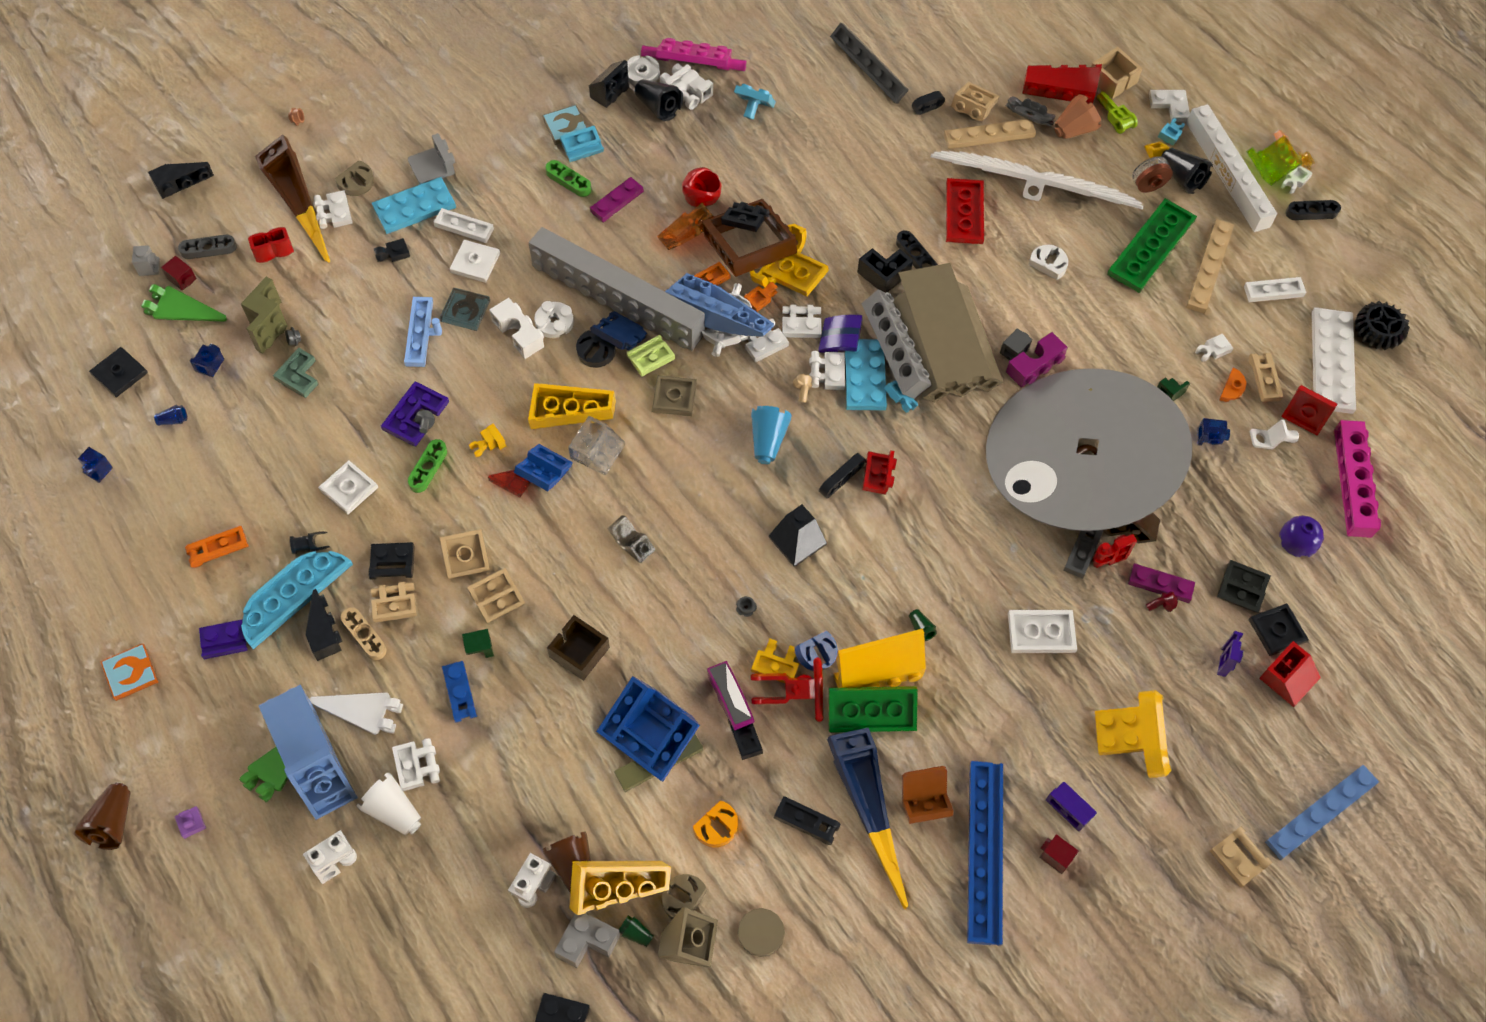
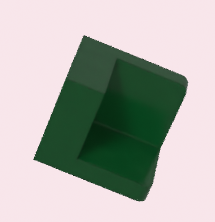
[1157,377,1190,401]
[462,629,494,658]

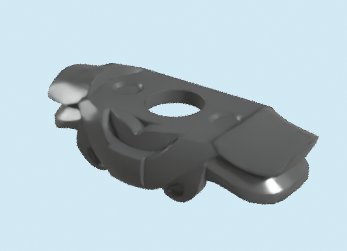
[1005,96,1056,126]

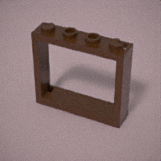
[702,198,798,277]

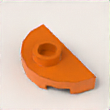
[1219,367,1247,402]

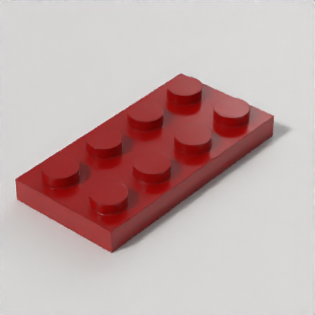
[946,178,984,244]

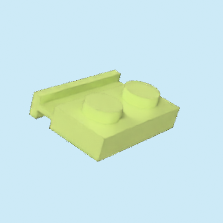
[627,335,675,377]

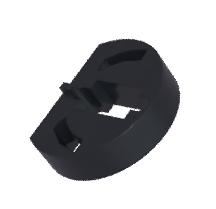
[576,330,616,368]

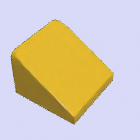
[1144,141,1170,163]

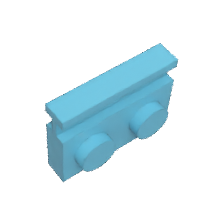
[560,125,604,163]

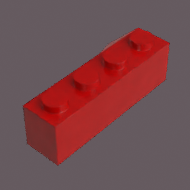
[1022,64,1102,104]

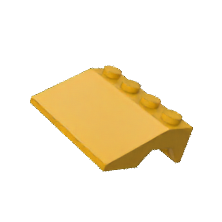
[833,629,926,688]

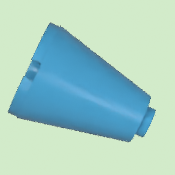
[751,406,792,464]

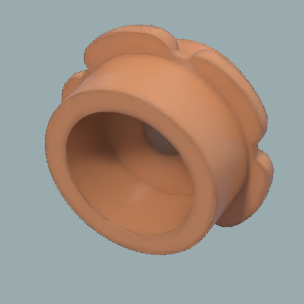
[288,108,305,126]

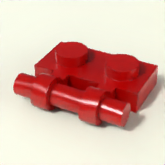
[1092,534,1137,568]

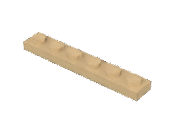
[1186,219,1234,314]

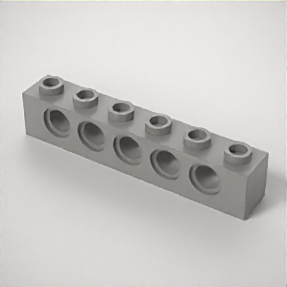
[861,289,932,399]

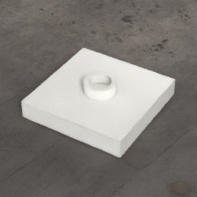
[450,240,500,283]
[318,460,378,515]

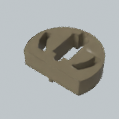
[335,161,374,196]
[662,874,707,919]

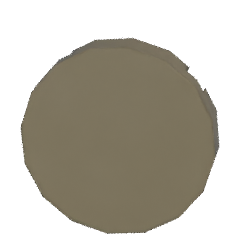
[738,908,785,957]

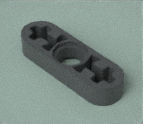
[178,234,237,259]

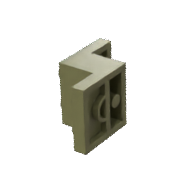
[241,276,287,354]

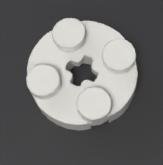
[627,55,660,86]
[534,301,574,338]

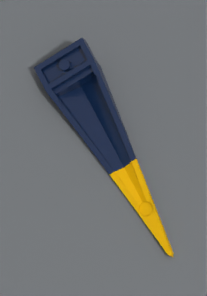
[827,728,908,909]

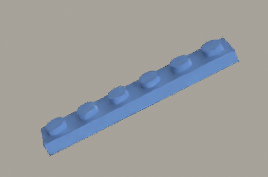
[1265,765,1379,860]

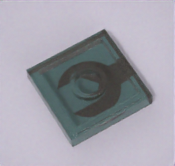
[440,287,490,331]

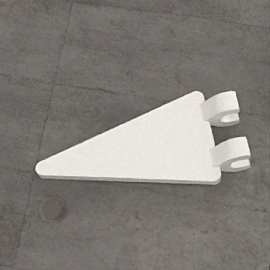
[309,693,403,735]

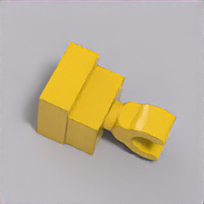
[469,423,506,457]

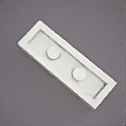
[434,208,494,243]
[1244,277,1306,302]

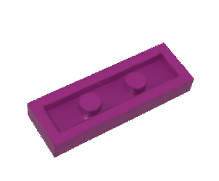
[590,177,644,223]
[1128,563,1195,603]

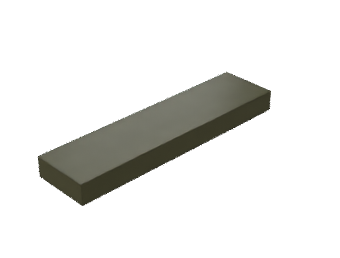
[614,734,703,792]

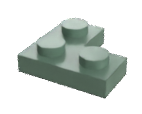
[273,348,318,398]

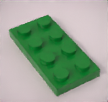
[828,686,918,733]

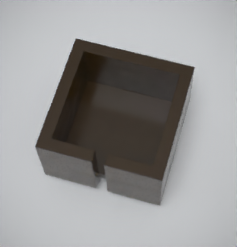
[547,615,610,681]

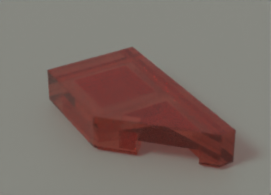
[488,470,531,497]

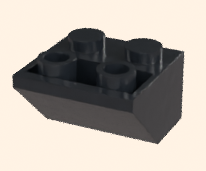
[589,60,629,108]

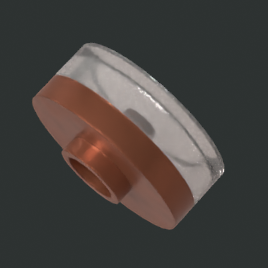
[1132,157,1173,193]

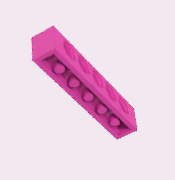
[1334,420,1381,538]

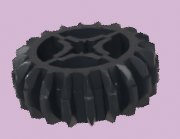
[1354,301,1410,351]

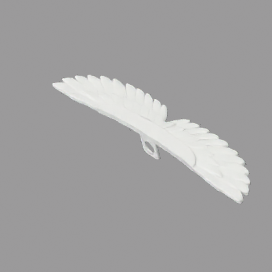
[930,151,1143,209]

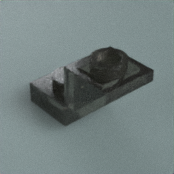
[607,515,656,563]

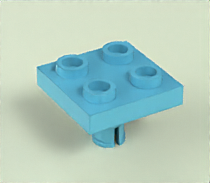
[734,84,776,120]

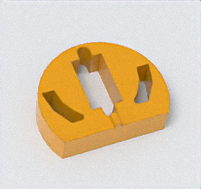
[693,800,738,847]

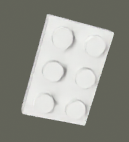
[1008,610,1077,653]

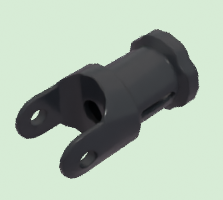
[290,531,330,555]

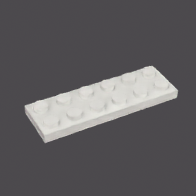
[1312,307,1356,414]

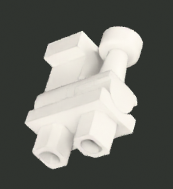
[660,63,713,110]
[303,830,357,884]
[508,853,556,908]

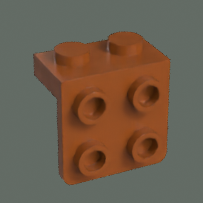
[902,766,953,824]

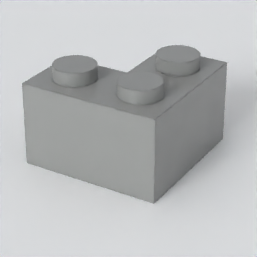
[554,913,620,968]

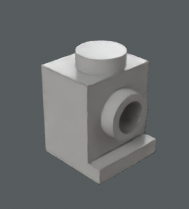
[132,245,160,276]

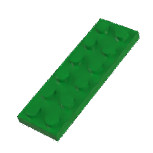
[1107,198,1197,293]

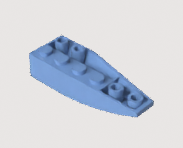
[665,273,774,337]

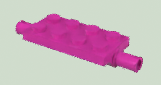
[641,38,747,72]

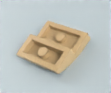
[467,568,525,623]

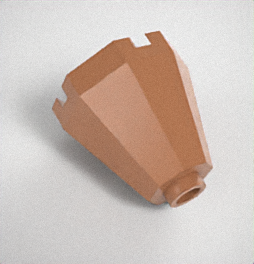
[1054,94,1101,139]

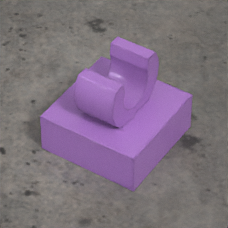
[174,806,206,839]

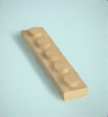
[944,119,1036,149]

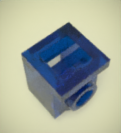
[190,344,224,378]
[1198,418,1230,446]
[78,447,113,483]

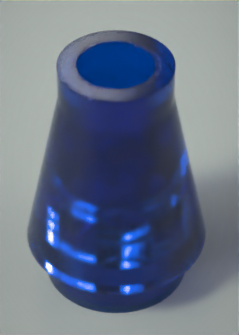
[154,405,188,426]

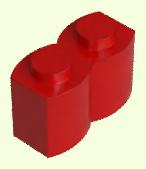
[248,227,294,263]

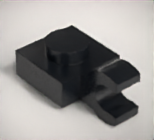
[374,238,410,262]

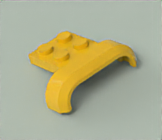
[750,224,829,297]
[1095,690,1171,778]

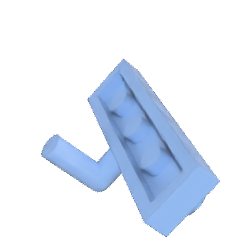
[404,297,442,367]

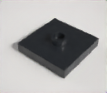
[89,347,148,398]

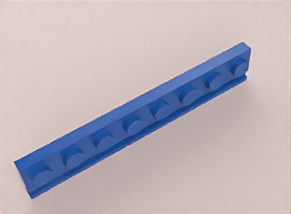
[967,761,1003,946]

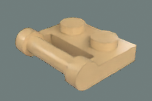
[1210,826,1273,888]

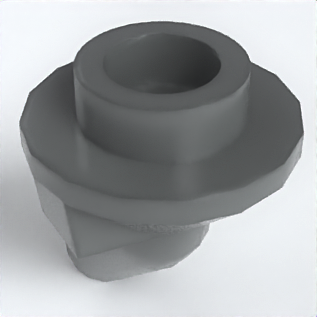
[415,410,435,434]

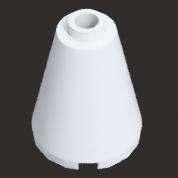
[357,772,421,835]

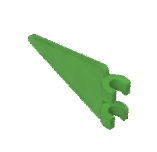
[141,284,227,322]
[239,747,288,802]

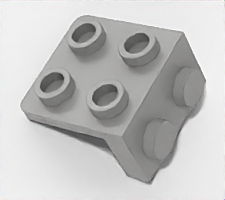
[408,133,455,184]

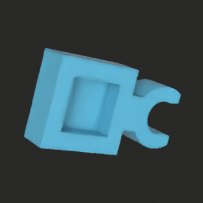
[1158,118,1185,145]
[884,380,918,413]

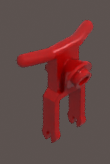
[751,657,824,722]

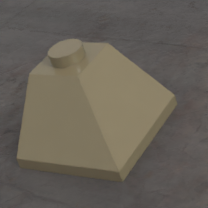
[658,907,718,967]

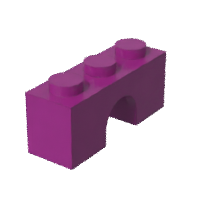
[1006,332,1068,388]

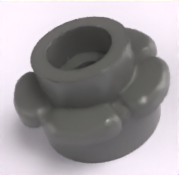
[285,327,301,346]
[736,596,757,617]

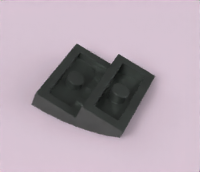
[1217,560,1271,613]

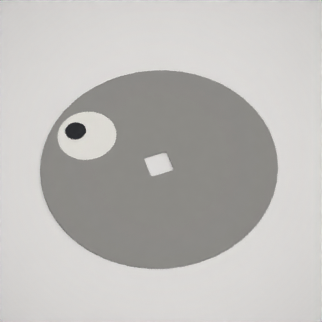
[986,369,1192,531]

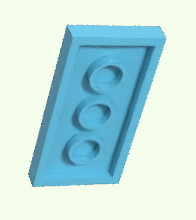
[372,177,456,234]
[845,339,887,410]

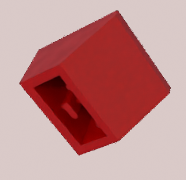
[1259,641,1321,707]

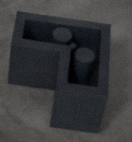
[857,248,913,293]

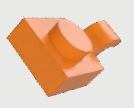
[744,282,778,312]

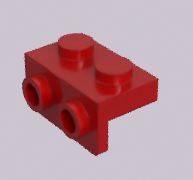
[862,450,897,495]

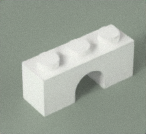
[489,298,544,359]

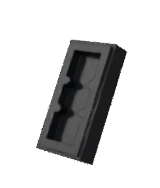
[728,719,763,760]

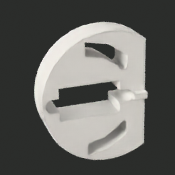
[1029,245,1068,280]

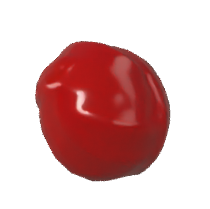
[682,167,722,208]

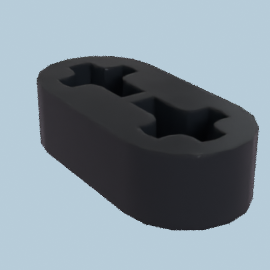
[912,91,945,115]

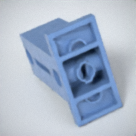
[259,685,358,820]

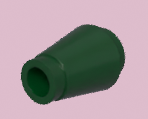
[909,609,937,641]
[619,915,654,947]

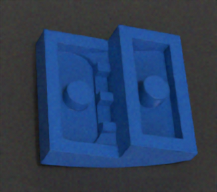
[514,444,573,492]

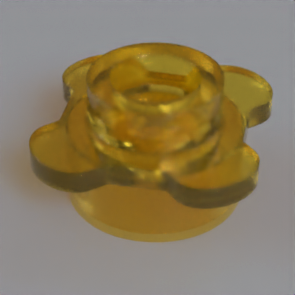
[1298,151,1315,170]

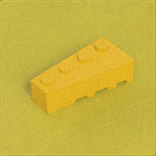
[528,383,616,429]
[569,861,671,915]

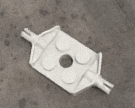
[702,283,752,357]

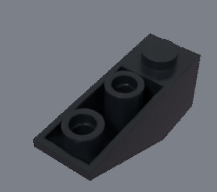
[148,162,214,199]
[305,589,343,661]

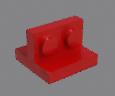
[1281,385,1338,436]

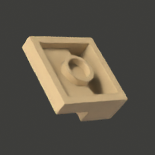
[951,82,1000,121]

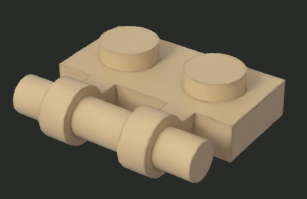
[371,581,417,623]

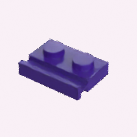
[199,619,248,660]
[1217,631,1243,677]

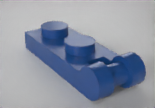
[442,661,477,723]

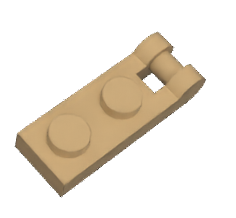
[1249,353,1283,402]

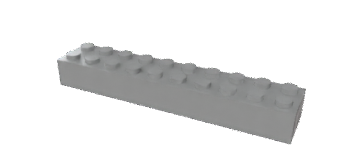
[529,227,705,351]

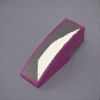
[707,661,755,730]

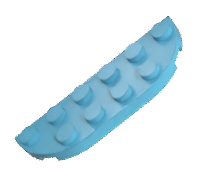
[241,551,353,649]

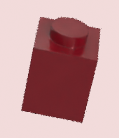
[161,255,197,291]
[1039,834,1079,874]

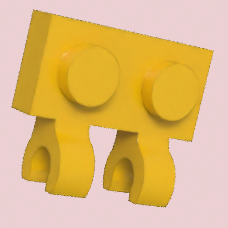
[751,638,799,683]

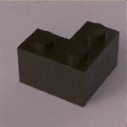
[1104,513,1160,544]

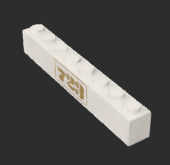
[1186,104,1277,232]

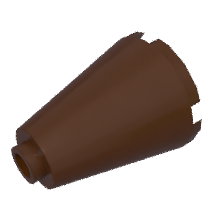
[74,783,131,850]
[543,831,591,892]

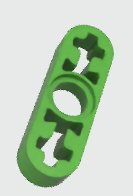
[546,160,591,197]
[408,439,447,493]

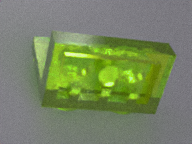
[1246,135,1303,186]

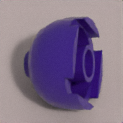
[1279,515,1324,557]

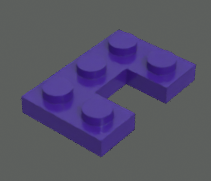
[381,381,449,447]

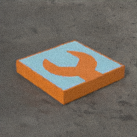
[100,643,158,701]

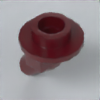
[1146,591,1178,612]

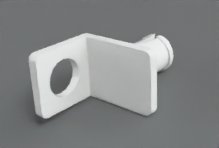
[1249,419,1299,450]

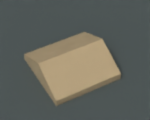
[440,529,490,579]

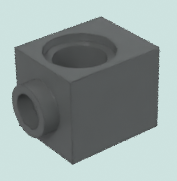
[1000,328,1032,360]

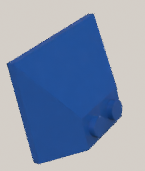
[596,676,700,782]

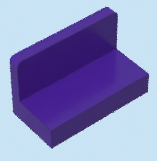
[1046,782,1097,832]

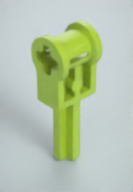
[1096,91,1138,134]

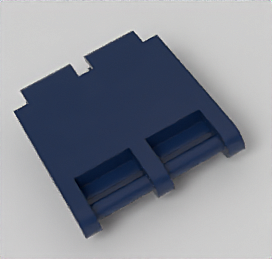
[590,311,647,350]

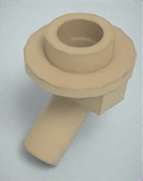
[793,374,812,403]

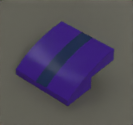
[818,315,863,353]

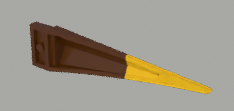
[255,134,330,263]

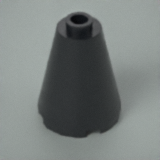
[634,79,683,121]
[1161,148,1213,194]

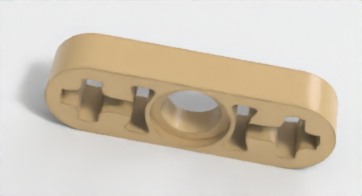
[341,607,387,660]

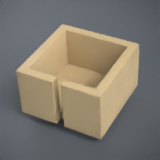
[1091,47,1142,99]

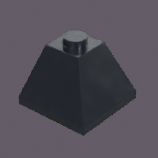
[769,504,827,567]

